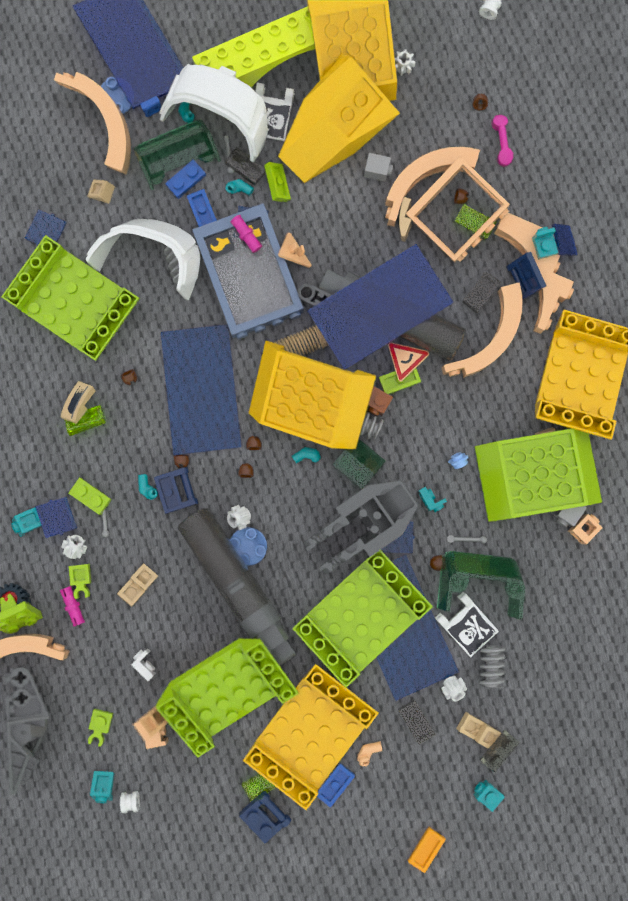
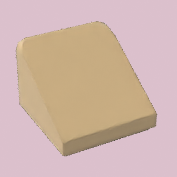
[88,179,115,203]

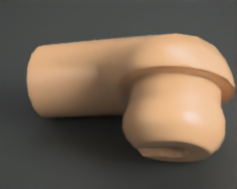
[357,741,382,766]

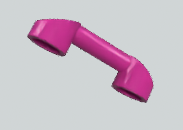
[492,115,513,167]

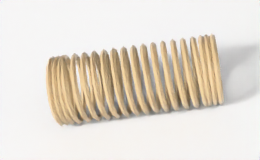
[274,324,329,356]

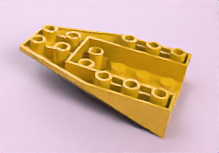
[278,54,400,183]

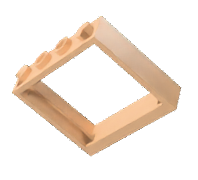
[406,156,510,263]

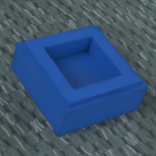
[140,95,162,118]

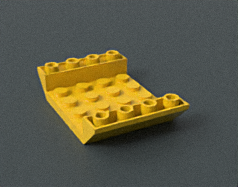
[307,0,397,101]
[535,310,628,440]
[249,341,376,449]
[243,664,378,810]

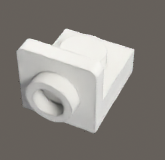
[131,649,156,681]

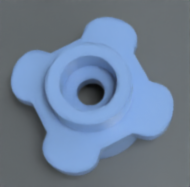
[448,452,468,469]

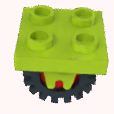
[0,583,43,634]

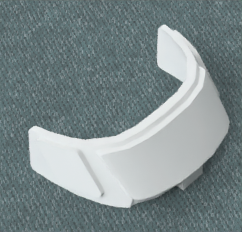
[159,64,268,162]
[86,219,200,300]

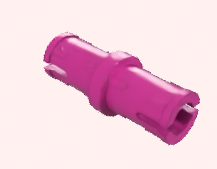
[230,215,262,253]
[59,586,85,627]

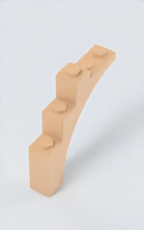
[494,213,574,334]

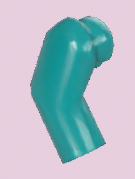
[178,102,195,123]
[225,179,254,196]
[291,447,321,464]
[138,474,158,500]

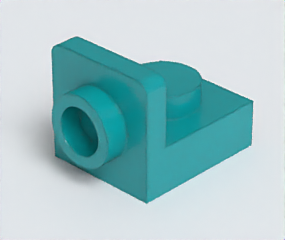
[532,227,558,260]
[417,487,447,512]
[11,507,44,537]
[90,771,115,803]
[473,780,505,812]

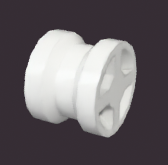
[479,0,501,20]
[120,791,140,813]

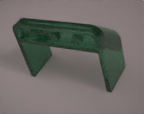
[134,120,222,190]
[437,551,525,620]

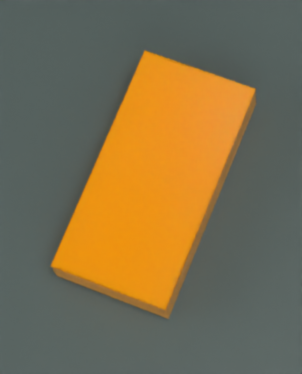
[408,827,446,873]

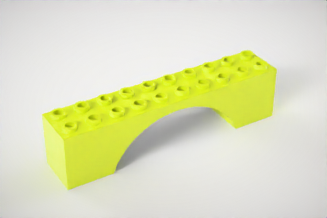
[192,6,315,88]

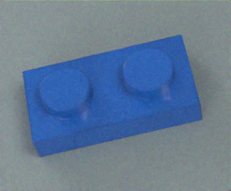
[165,160,206,199]
[187,189,217,227]
[317,762,355,808]

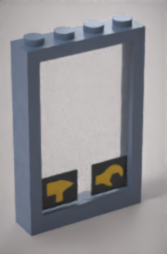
[192,203,304,339]

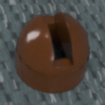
[473,94,488,111]
[454,188,469,204]
[120,369,137,385]
[246,436,262,451]
[174,454,189,468]
[238,463,254,478]
[430,555,444,571]

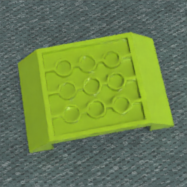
[1,235,140,361]
[474,429,602,522]
[292,550,433,688]
[155,639,299,757]

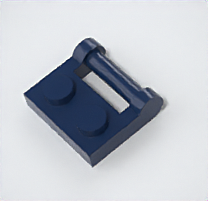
[506,252,547,301]
[154,467,199,514]
[239,791,292,843]

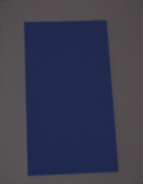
[72,0,184,109]
[307,244,454,370]
[160,324,242,455]
[376,555,459,701]

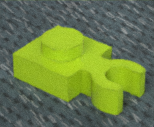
[69,564,91,599]
[88,709,114,747]

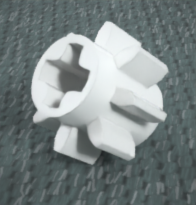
[395,50,415,76]
[227,505,251,530]
[61,535,87,559]
[441,676,467,701]

